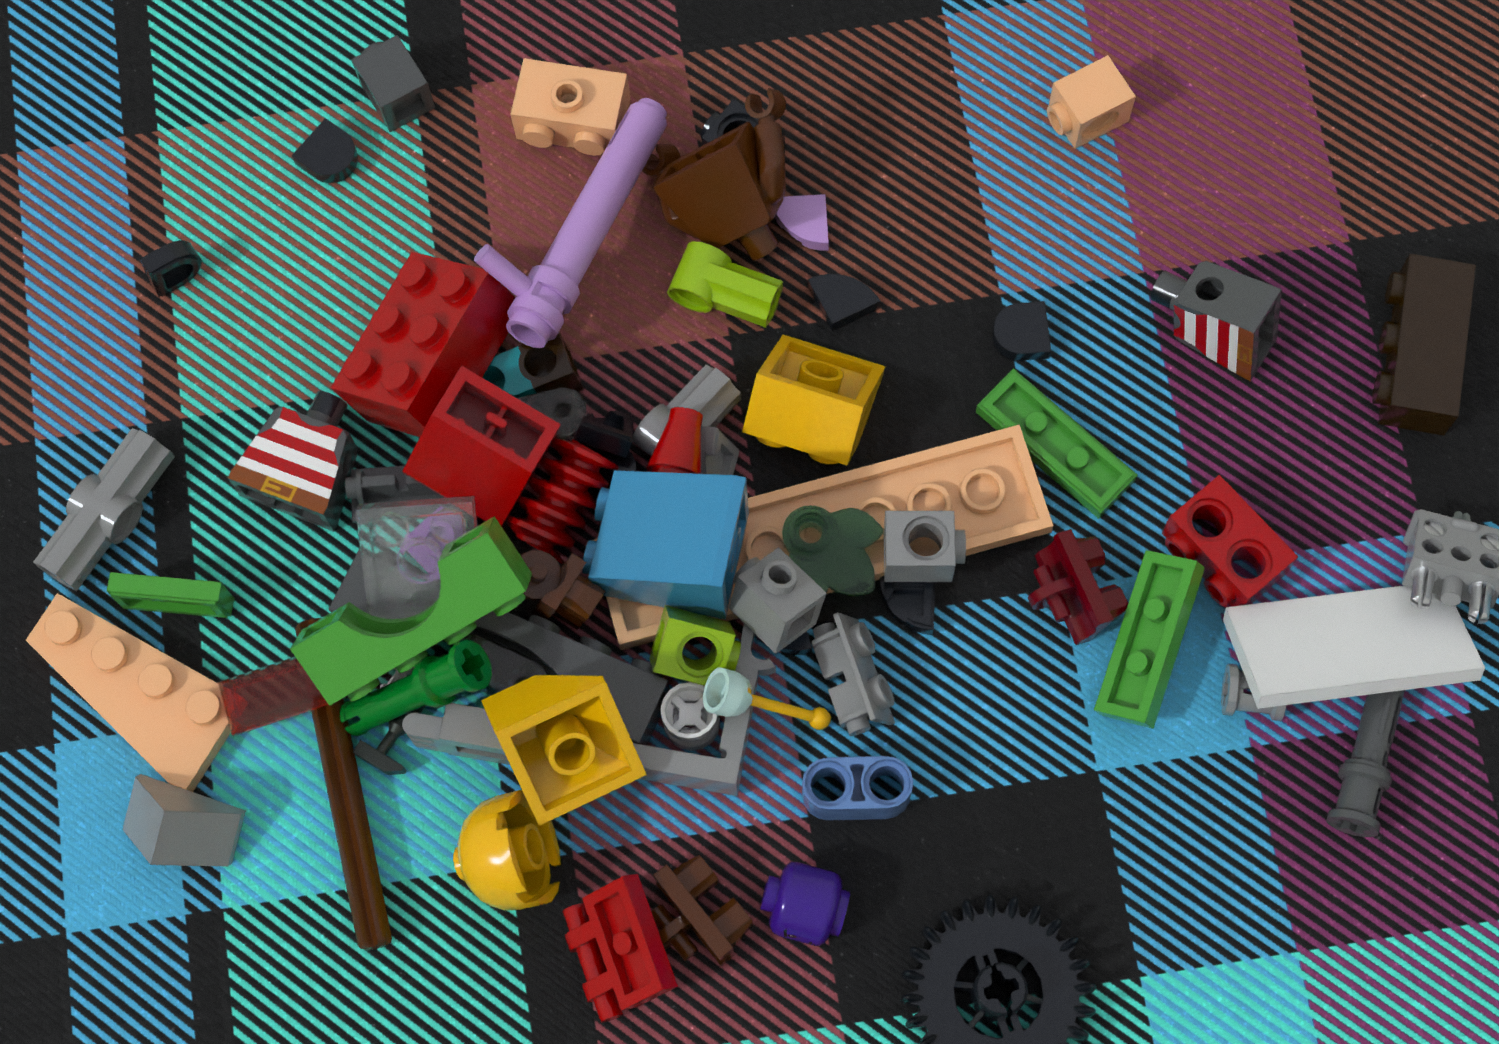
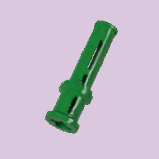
[340,639,492,736]

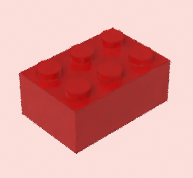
[330,252,515,437]

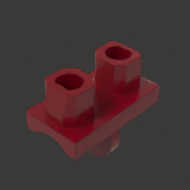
[1028,529,1128,645]

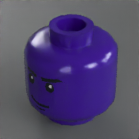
[760,862,850,946]

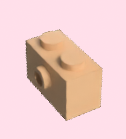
[510,58,631,156]

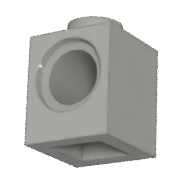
[883,511,966,582]

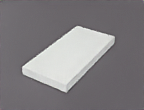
[1223,586,1485,709]

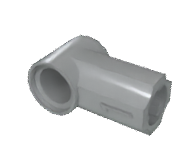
[633,365,741,457]

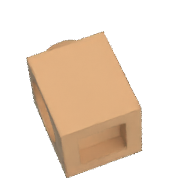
[1047,55,1136,149]

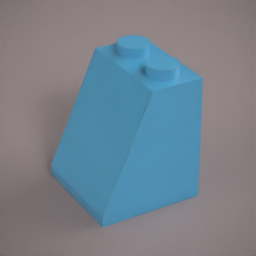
[582,470,749,620]

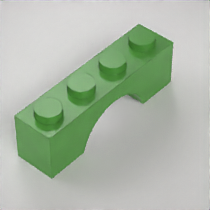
[290,516,532,706]

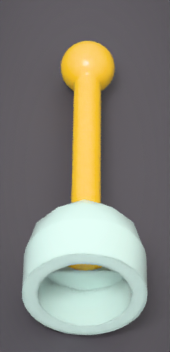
[703,667,831,730]

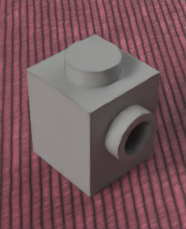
[729,547,826,654]

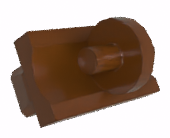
[521,550,605,630]
[651,855,753,966]

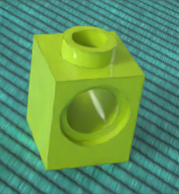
[649,605,741,686]

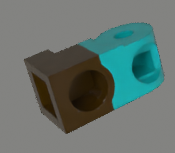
[482,332,584,405]

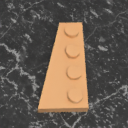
[26,593,249,792]

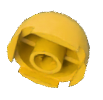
[453,790,561,911]

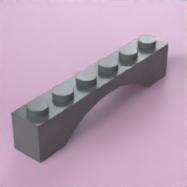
[329,549,670,745]

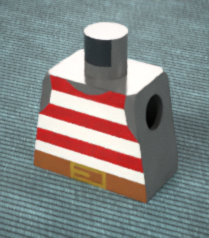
[1150,261,1282,381]
[228,391,357,532]

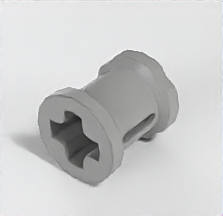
[1221,664,1286,721]

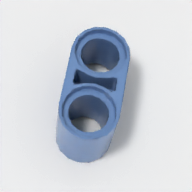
[802,756,913,820]

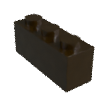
[1372,254,1476,436]

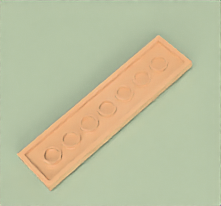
[592,424,1053,650]

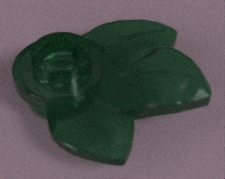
[782,505,884,596]

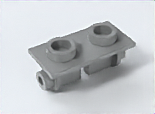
[811,612,895,736]

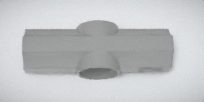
[33,428,174,591]

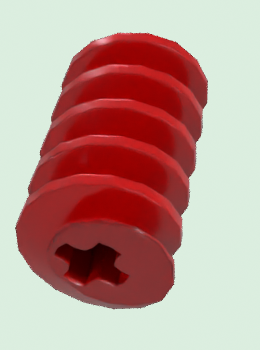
[506,438,619,563]

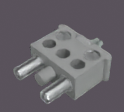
[1402,509,1499,624]

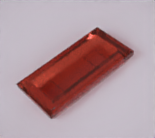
[218,657,342,736]

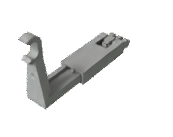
[402,624,776,796]

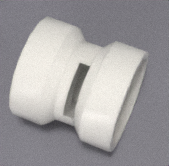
[661,682,720,751]

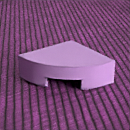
[775,194,829,251]

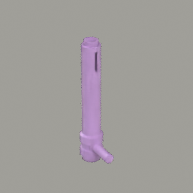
[474,98,667,348]

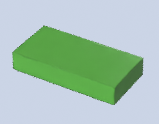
[107,572,234,618]

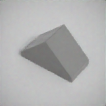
[122,774,246,867]

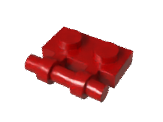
[563,874,678,1023]

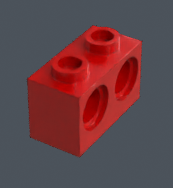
[1162,474,1298,607]

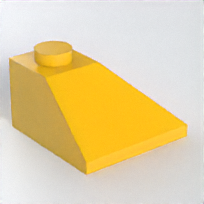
[481,675,647,826]

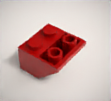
[402,366,561,527]

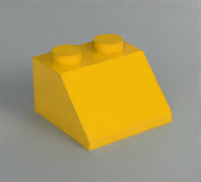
[742,334,886,466]

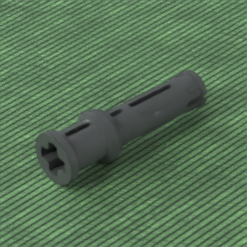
[1326,690,1405,837]

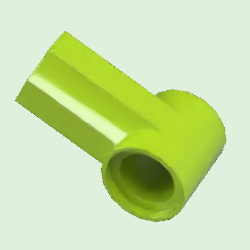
[667,241,783,328]

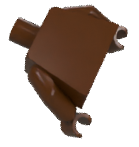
[642,88,786,260]

